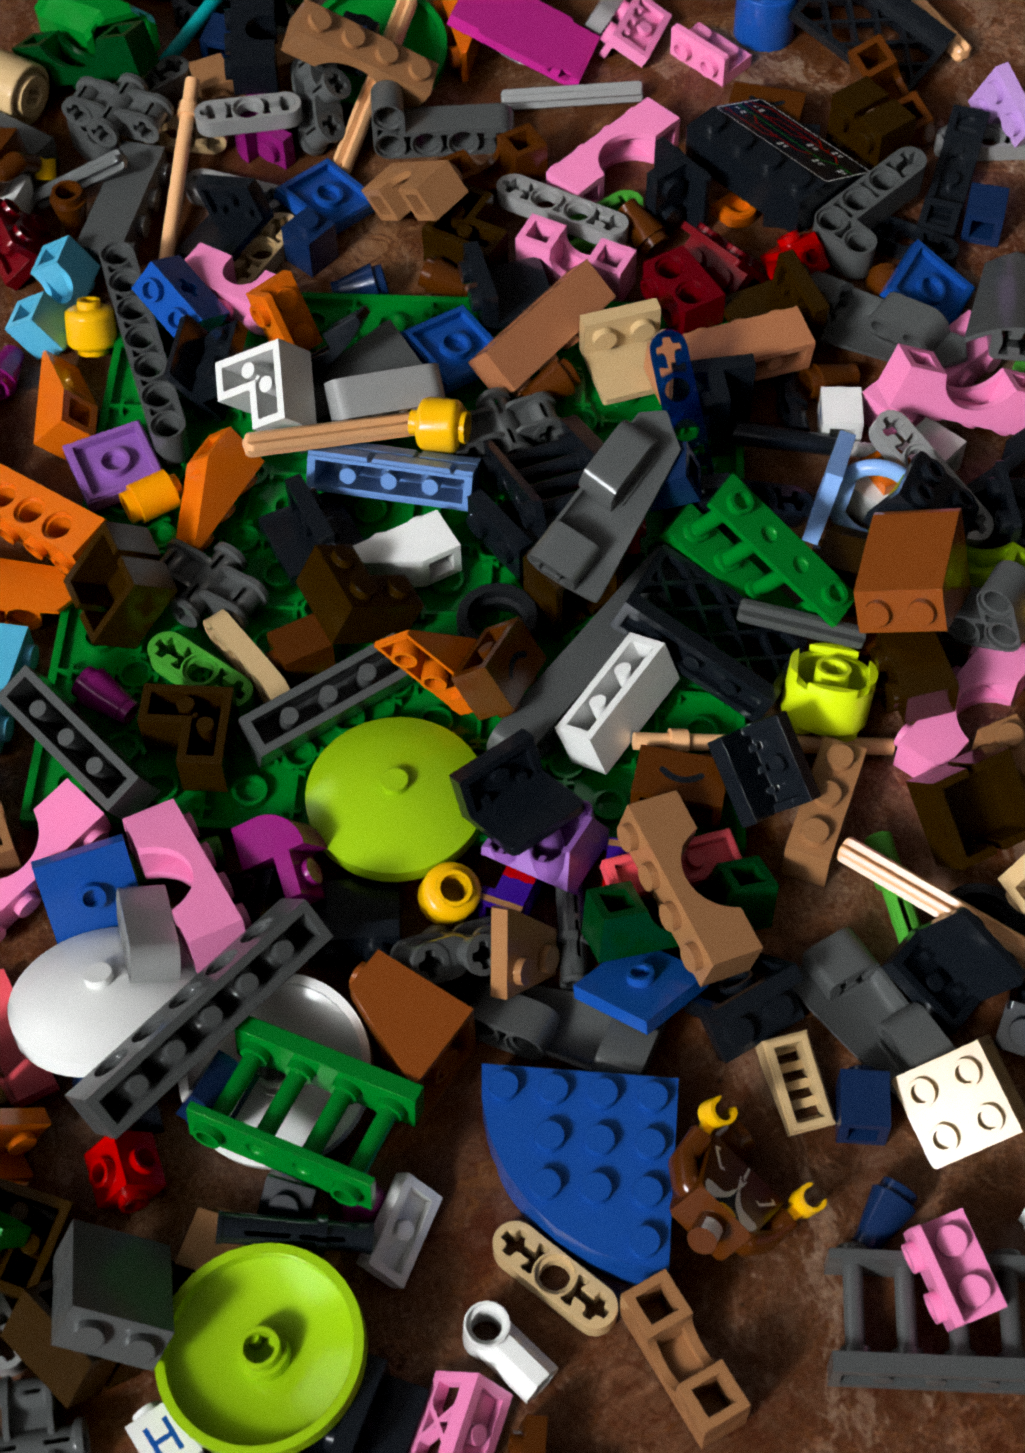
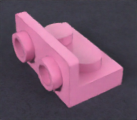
[598,0,672,68]
[670,22,752,87]
[901,1208,1008,1332]

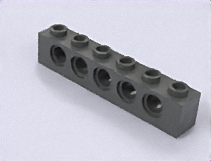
[64,898,334,1139]

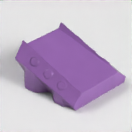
[481,800,609,895]

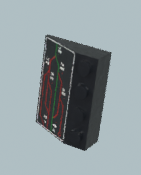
[685,98,870,234]

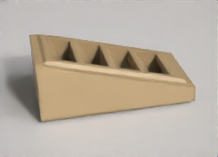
[755,1030,836,1137]

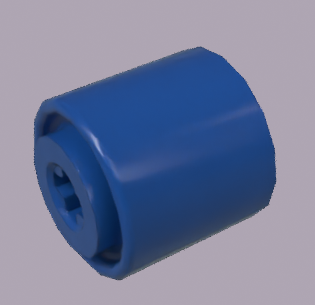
[733,0,799,52]

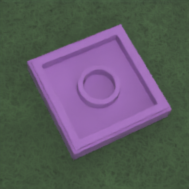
[62,420,163,512]

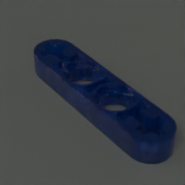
[649,328,714,475]

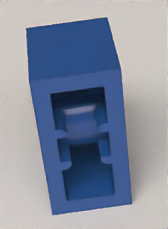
[131,255,230,338]

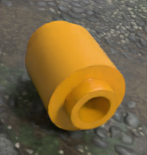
[118,469,183,524]

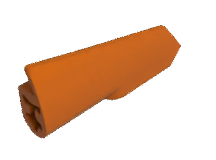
[0,558,73,630]

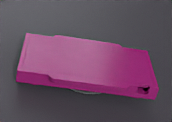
[447,0,601,85]

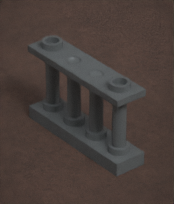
[824,1242,1025,1395]

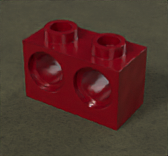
[640,245,726,335]

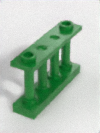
[660,473,855,653]
[186,1015,424,1210]

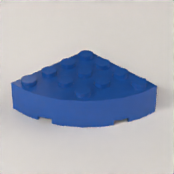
[482,1063,679,1285]

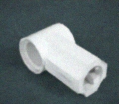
[462,1300,559,1404]

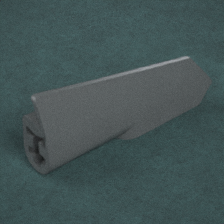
[964,252,1025,361]
[811,270,968,368]
[527,410,681,603]
[792,927,956,1103]
[446,975,668,1076]

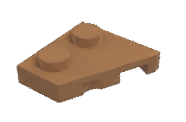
[491,905,560,1000]

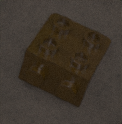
[723,249,830,340]

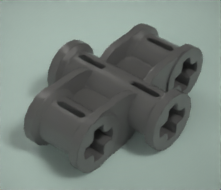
[284,58,351,156]
[62,72,175,147]
[454,387,563,470]
[159,539,270,631]
[389,915,491,985]
[0,1376,91,1453]

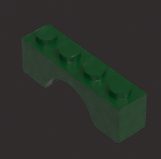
[12,20,160,91]
[581,855,779,963]

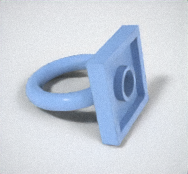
[802,430,907,545]

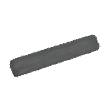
[32,149,129,210]
[737,598,867,649]

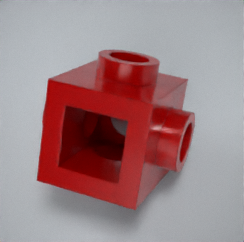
[760,230,830,280]
[84,1131,167,1213]

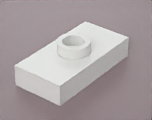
[356,1172,443,1289]

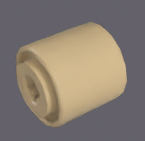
[0,48,50,125]

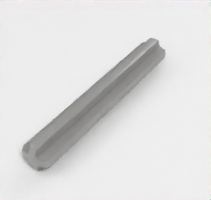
[501,80,643,111]

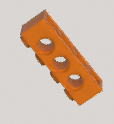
[0,463,106,575]

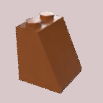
[853,508,971,633]
[349,949,477,1124]

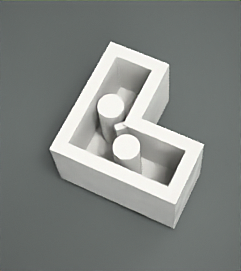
[215,338,317,431]

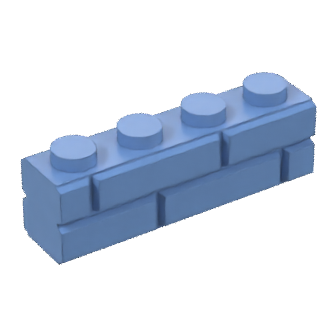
[306,443,481,512]

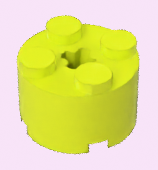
[780,643,879,742]

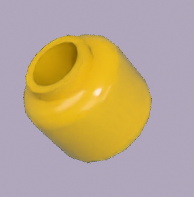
[64,296,117,358]
[408,396,472,453]
[417,861,482,927]

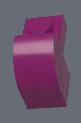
[235,94,296,170]
[231,814,328,905]

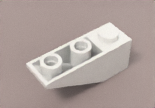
[353,510,462,587]

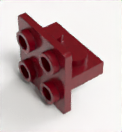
[0,198,53,291]
[681,221,768,295]

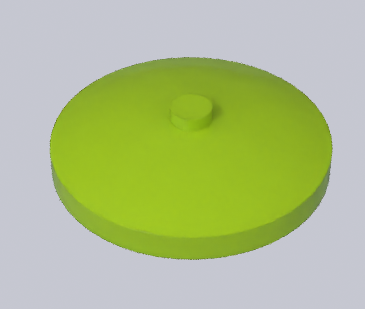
[305,717,481,882]
[155,1243,368,1453]

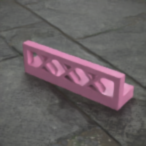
[408,1370,513,1453]

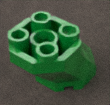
[34,0,160,54]

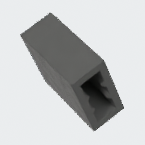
[51,1219,175,1371]

